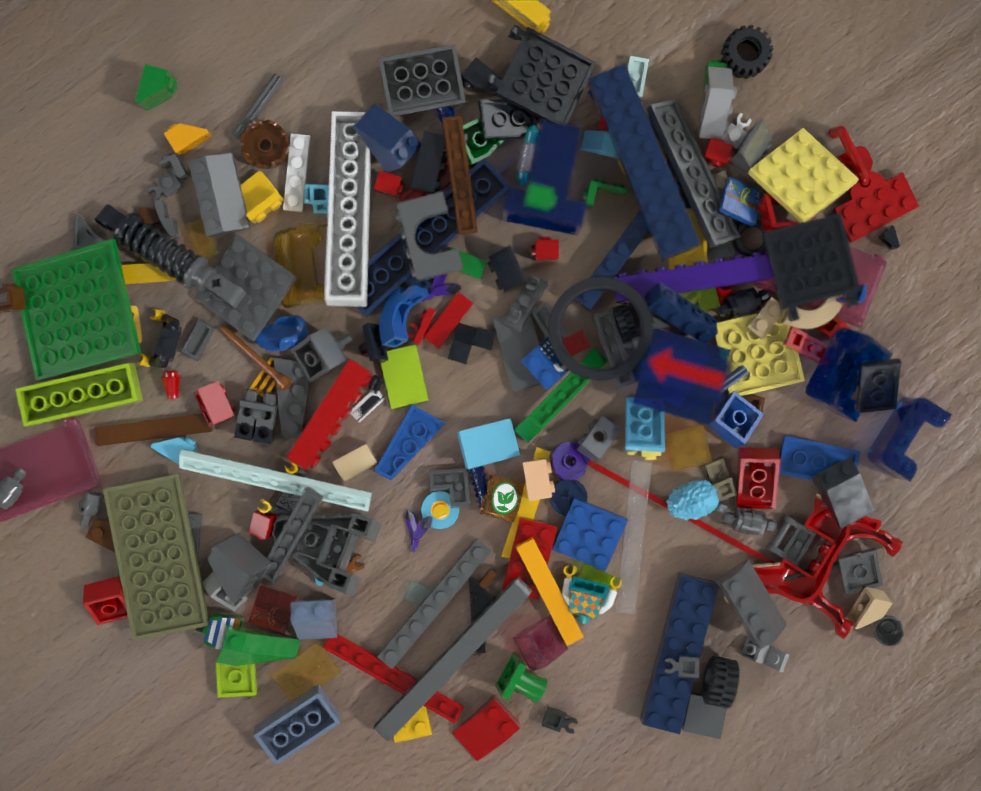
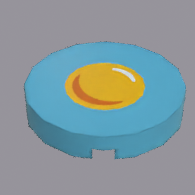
[421,491,459,529]

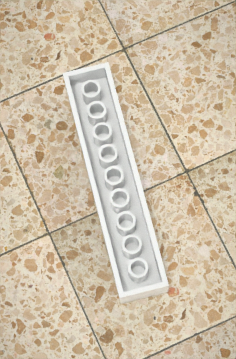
[325,112,371,306]

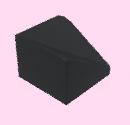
[473,327,496,351]

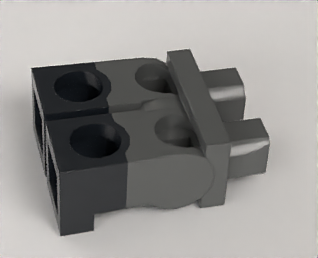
[234,389,278,444]

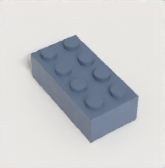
[253,684,340,765]

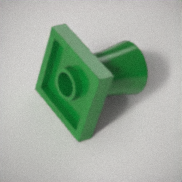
[495,652,547,703]

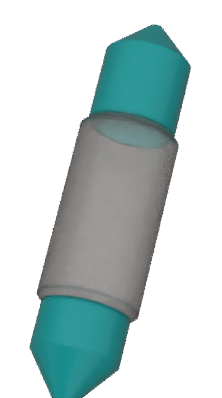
[516,125,540,186]

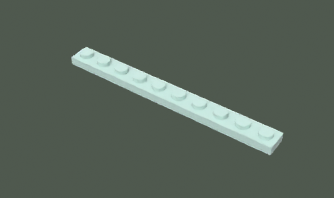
[179,450,372,511]

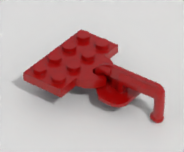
[829,125,919,243]

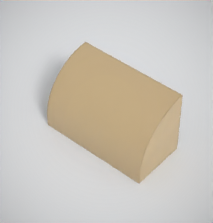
[332,443,378,481]

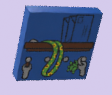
[719,177,763,226]

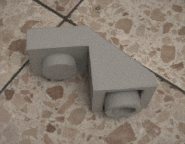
[740,637,790,672]

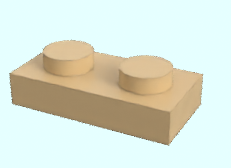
[746,297,787,339]

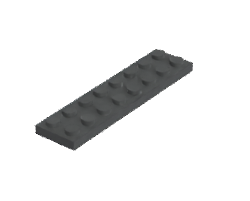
[646,99,740,248]

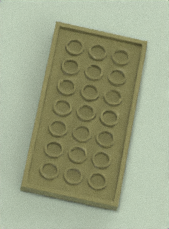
[103,474,209,641]

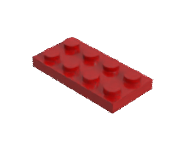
[501,517,557,600]

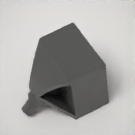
[291,327,353,383]

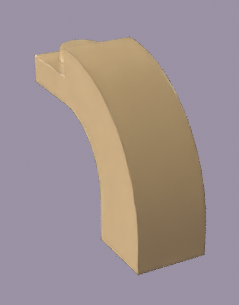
[781,295,843,329]

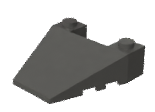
[291,514,382,597]

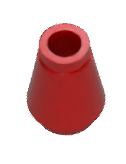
[161,370,180,399]

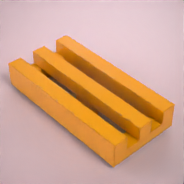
[250,357,276,398]

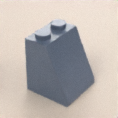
[291,599,337,640]

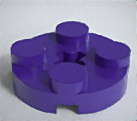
[550,442,589,481]

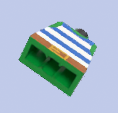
[195,614,244,650]

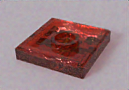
[248,585,297,634]

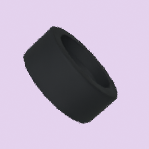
[733,220,766,257]

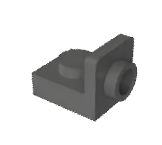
[158,153,190,180]

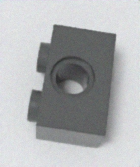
[576,416,621,463]

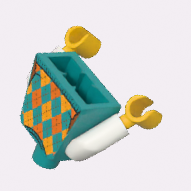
[562,565,622,624]

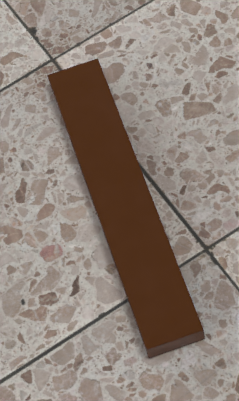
[442,115,478,235]
[95,414,213,446]

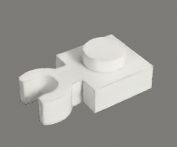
[720,113,751,150]

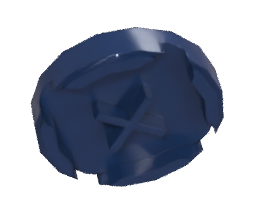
[550,480,588,516]

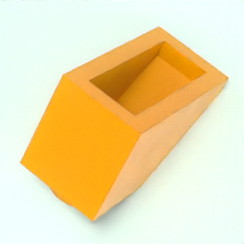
[164,123,212,156]

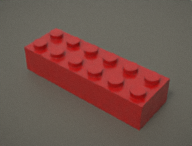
[286,359,373,470]

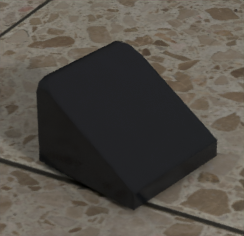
[879,225,900,250]

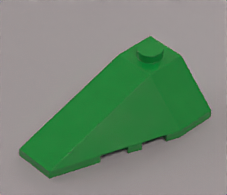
[463,118,505,165]

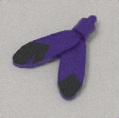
[422,274,461,302]
[405,510,433,552]

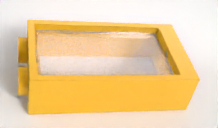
[491,0,551,34]

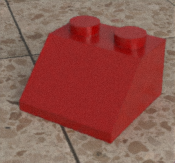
[83,576,128,625]

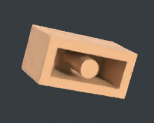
[522,458,555,501]

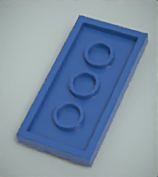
[779,436,861,480]

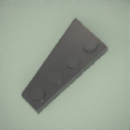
[274,358,309,439]

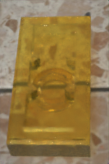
[187,219,218,258]

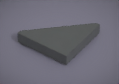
[73,214,103,250]

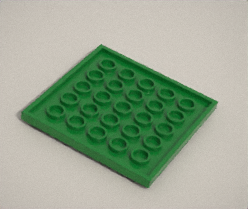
[11,239,141,381]

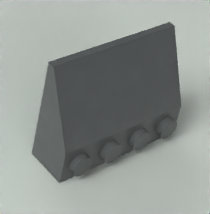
[379,44,466,116]

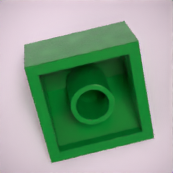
[134,64,178,111]

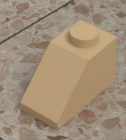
[847,587,892,629]

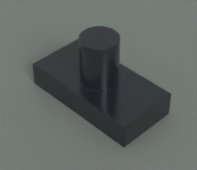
[359,323,388,363]

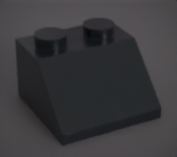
[487,245,526,293]

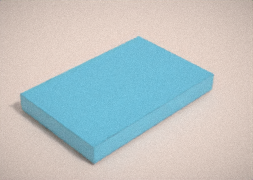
[625,397,665,452]
[457,418,520,469]

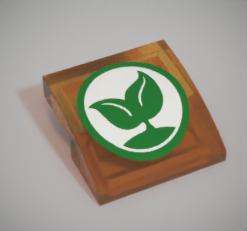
[481,475,524,522]

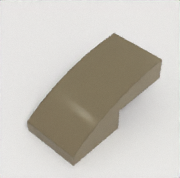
[704,456,737,501]

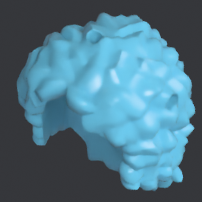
[666,480,719,521]

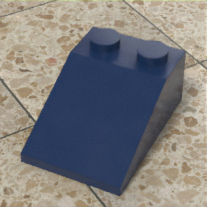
[352,104,421,173]

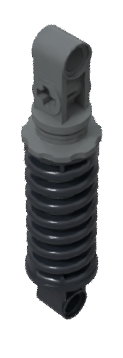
[94,204,246,310]

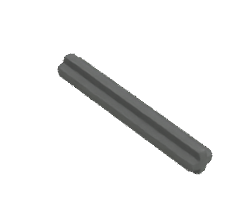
[232,74,283,140]

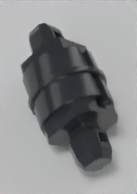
[717,287,770,319]

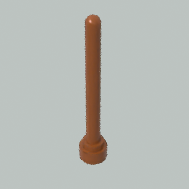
[220,325,293,392]

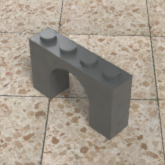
[395,192,463,282]

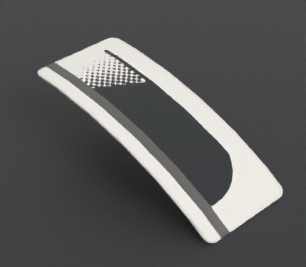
[351,390,385,423]

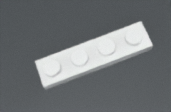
[283,134,311,213]

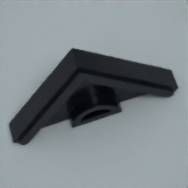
[469,575,496,623]

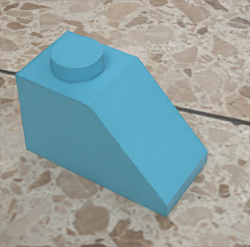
[151,436,199,465]

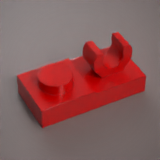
[407,307,437,345]

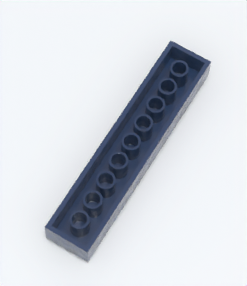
[588,63,700,262]
[357,158,510,317]

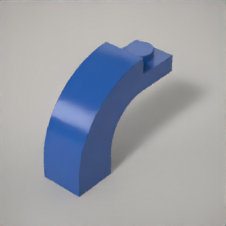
[379,285,429,348]

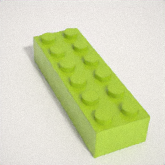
[15,363,143,427]

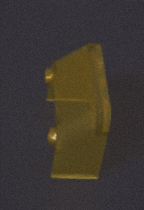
[274,223,328,308]

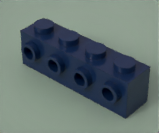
[646,282,718,345]

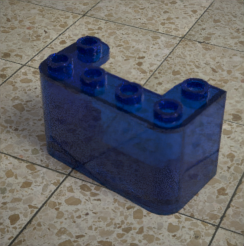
[806,327,893,422]
[868,397,952,481]

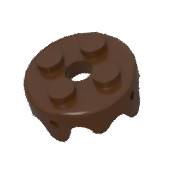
[240,120,290,169]

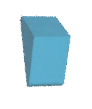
[580,130,618,158]

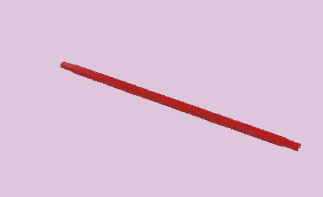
[588,460,776,564]

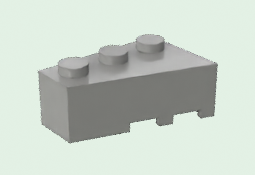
[698,67,737,140]

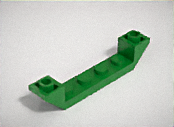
[514,348,607,443]

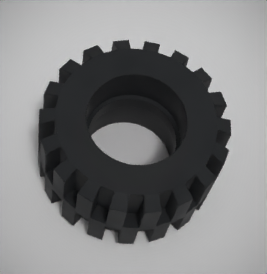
[721,25,773,79]
[702,656,740,709]

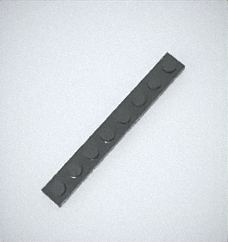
[377,538,492,669]

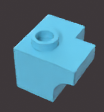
[304,184,329,214]

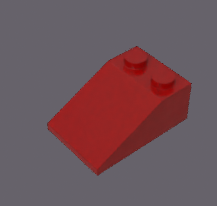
[736,447,781,509]
[452,694,520,762]

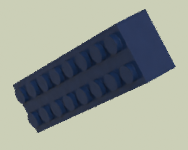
[640,572,719,735]

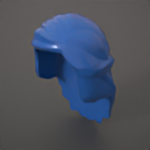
[256,315,309,351]

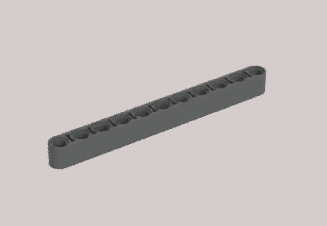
[373,577,532,741]

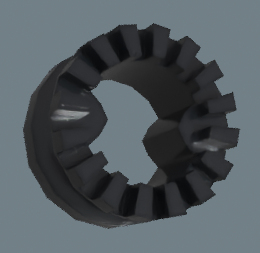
[368,375,383,394]

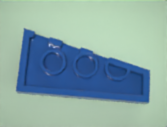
[375,404,446,480]

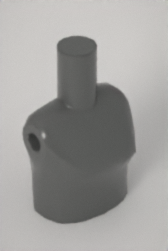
[79,490,104,527]

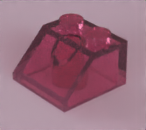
[513,616,568,672]

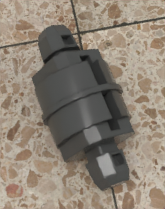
[0,468,26,511]
[722,507,777,535]

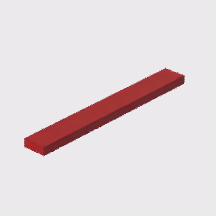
[322,633,464,724]

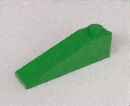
[216,624,301,666]

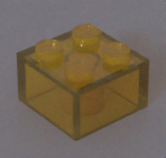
[665,424,712,471]

